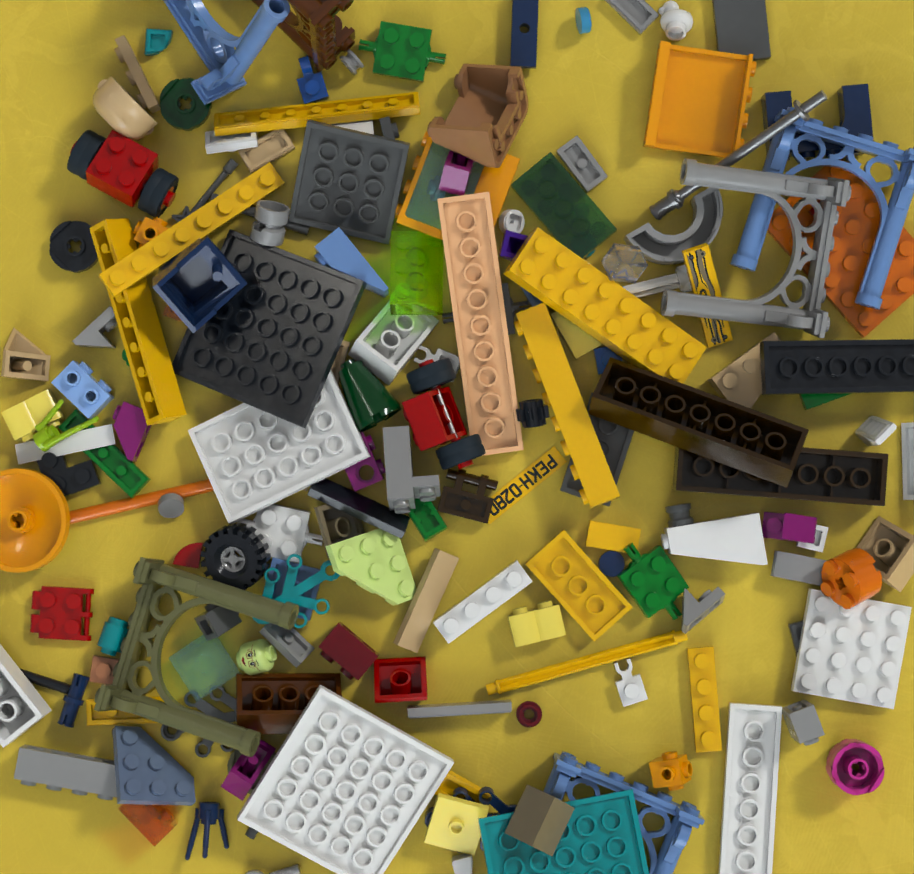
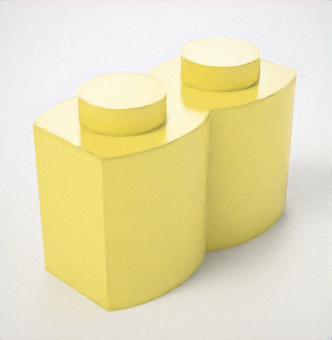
[1,390,65,443]
[508,600,566,647]

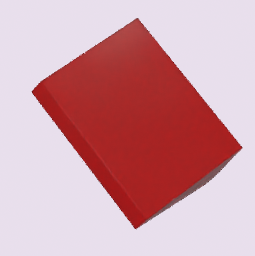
[374,656,428,703]

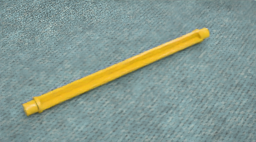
[486,630,688,696]

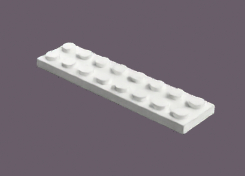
[718,702,782,874]

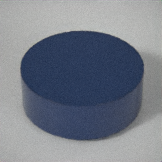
[598,551,625,577]

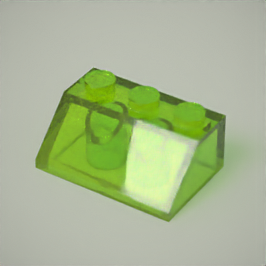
[390,231,443,315]

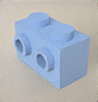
[51,360,115,419]

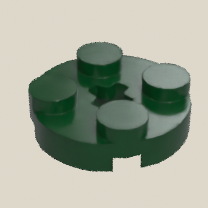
[160,78,212,131]

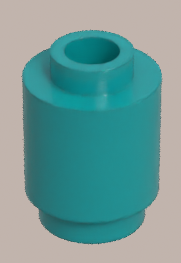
[97,616,129,656]

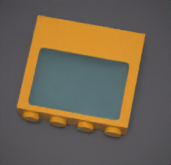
[395,131,520,241]

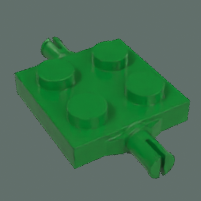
[358,21,446,82]
[617,543,689,620]

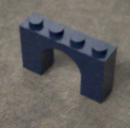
[761,84,874,161]

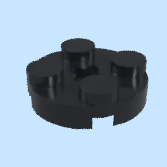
[49,221,98,273]

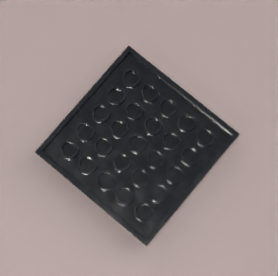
[172,229,367,429]

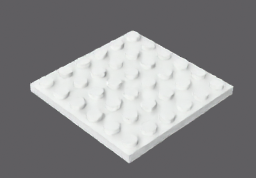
[237,685,454,874]

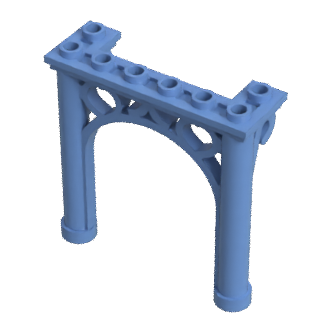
[163,0,290,105]
[730,107,914,310]
[543,751,705,874]

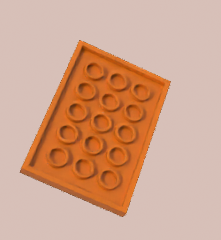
[767,159,914,338]

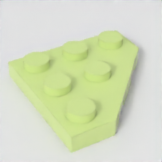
[325,528,417,606]

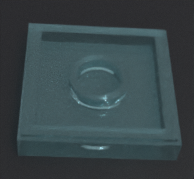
[169,635,241,702]

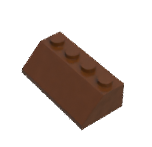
[236,673,342,734]

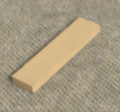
[393,548,459,653]

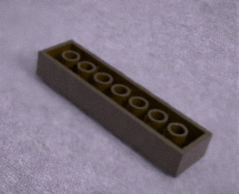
[589,357,809,488]
[672,447,888,506]

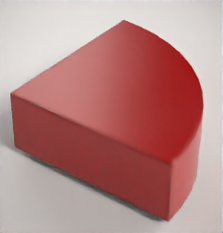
[173,543,204,569]

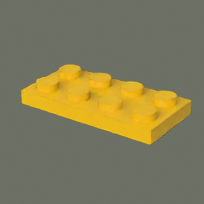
[525,530,633,642]

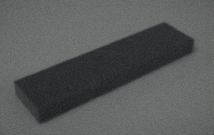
[307,478,410,539]

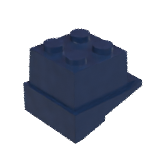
[152,236,247,333]

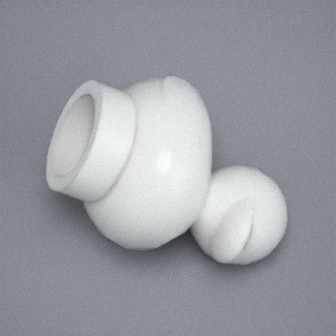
[658,0,693,41]

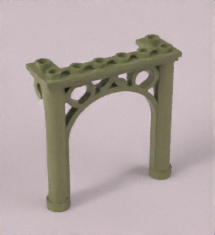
[94,557,299,757]

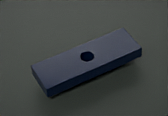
[510,0,538,69]

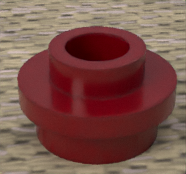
[516,701,542,727]

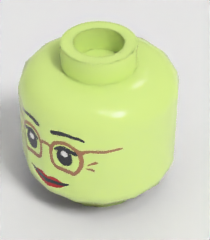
[236,639,277,675]

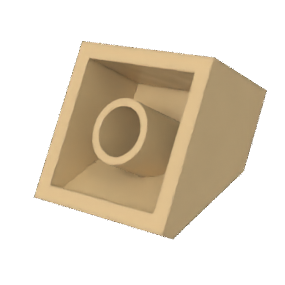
[857,516,914,592]

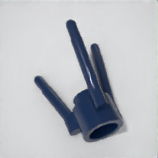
[185,802,229,860]

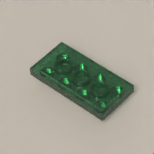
[511,152,617,259]

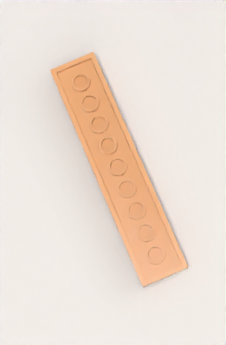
[437,192,524,456]

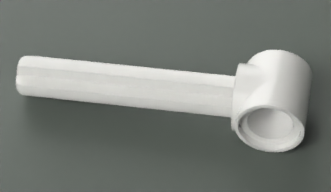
[622,264,692,298]

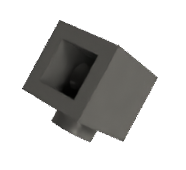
[194,604,242,641]

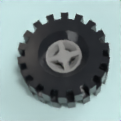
[200,523,271,590]

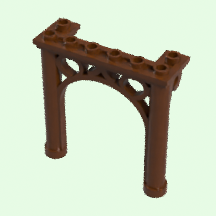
[251,0,355,72]

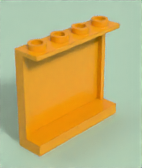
[643,41,756,158]

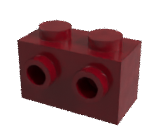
[319,622,379,680]

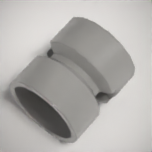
[250,200,290,246]

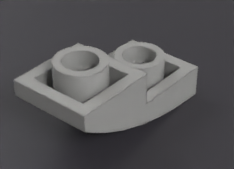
[770,550,826,586]

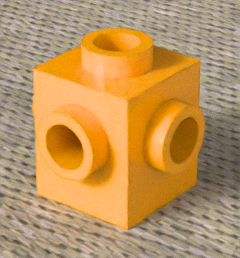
[133,216,169,248]
[649,751,693,791]

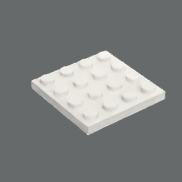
[791,588,912,709]

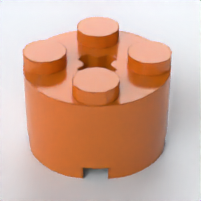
[820,548,882,609]

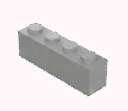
[14,744,117,800]

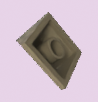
[314,504,365,558]
[504,784,575,856]

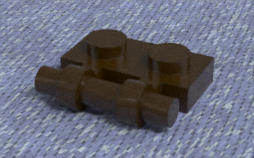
[437,469,498,524]

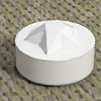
[499,209,525,233]

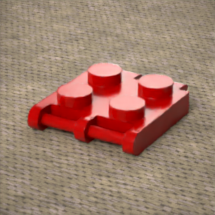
[30,586,94,641]

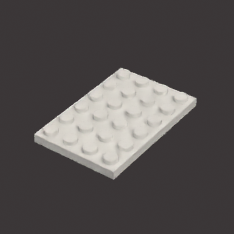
[188,370,371,524]

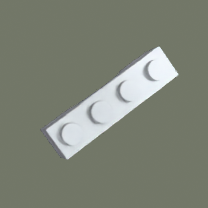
[433,560,533,644]

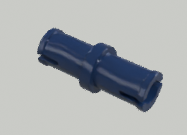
[57,673,90,728]

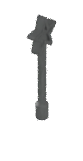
[172,158,239,222]

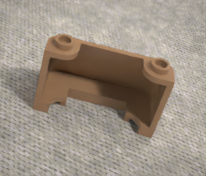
[428,64,528,168]

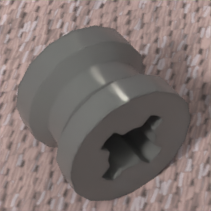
[665,503,694,527]

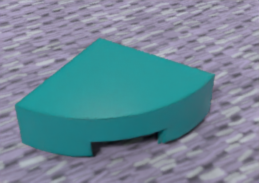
[145,29,173,56]

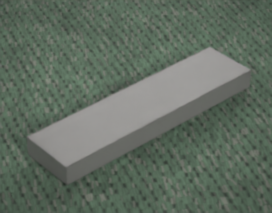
[407,699,512,719]

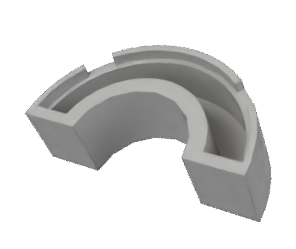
[623,187,723,265]

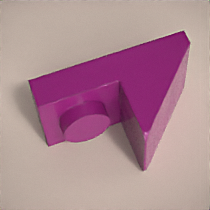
[762,512,817,544]

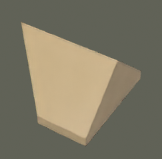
[1,328,51,381]

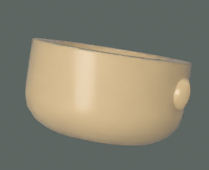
[93,76,158,141]

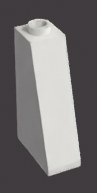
[661,513,768,565]

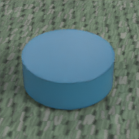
[575,7,592,34]

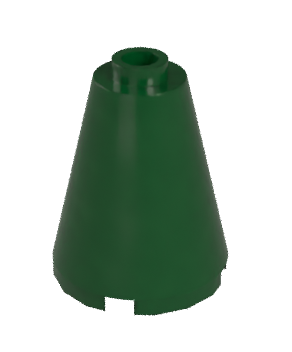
[338,359,402,432]

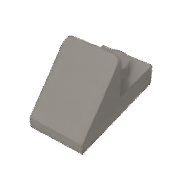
[72,306,117,348]
[681,587,725,634]

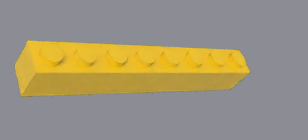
[89,218,187,426]
[514,303,620,508]

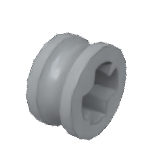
[340,49,364,75]

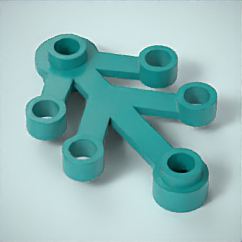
[252,554,340,628]

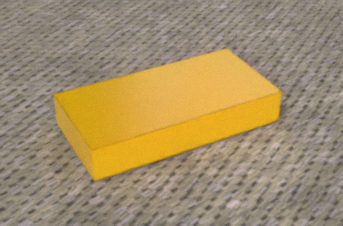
[585,520,641,553]

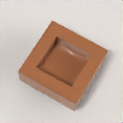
[89,655,120,684]

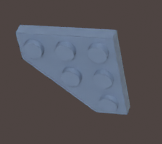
[112,726,196,806]

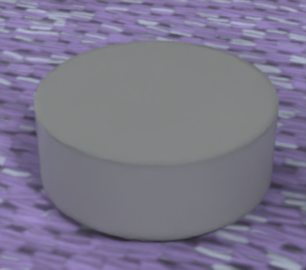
[158,493,184,518]

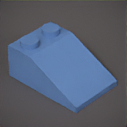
[314,227,389,298]

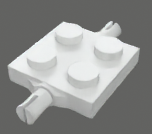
[236,504,323,563]

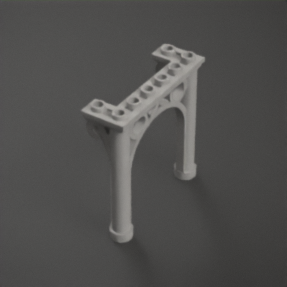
[660,158,852,338]

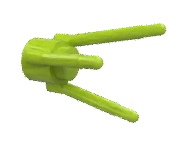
[33,399,99,452]

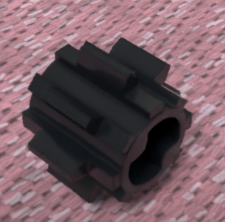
[516,399,550,428]

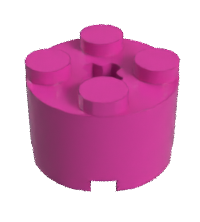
[826,739,884,795]

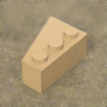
[708,332,781,408]

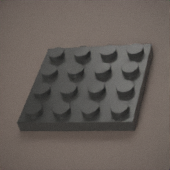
[288,120,410,245]

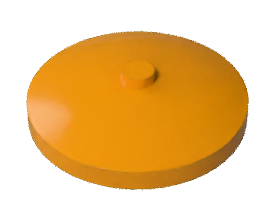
[0,468,70,573]

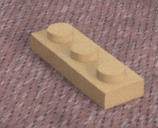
[114,35,161,114]

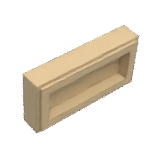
[238,129,296,174]

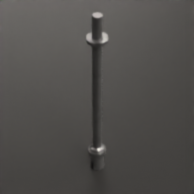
[649,90,828,220]

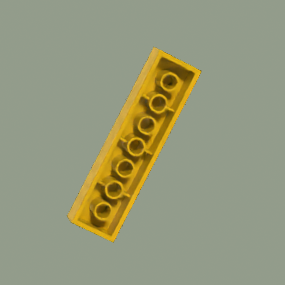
[503,227,707,384]

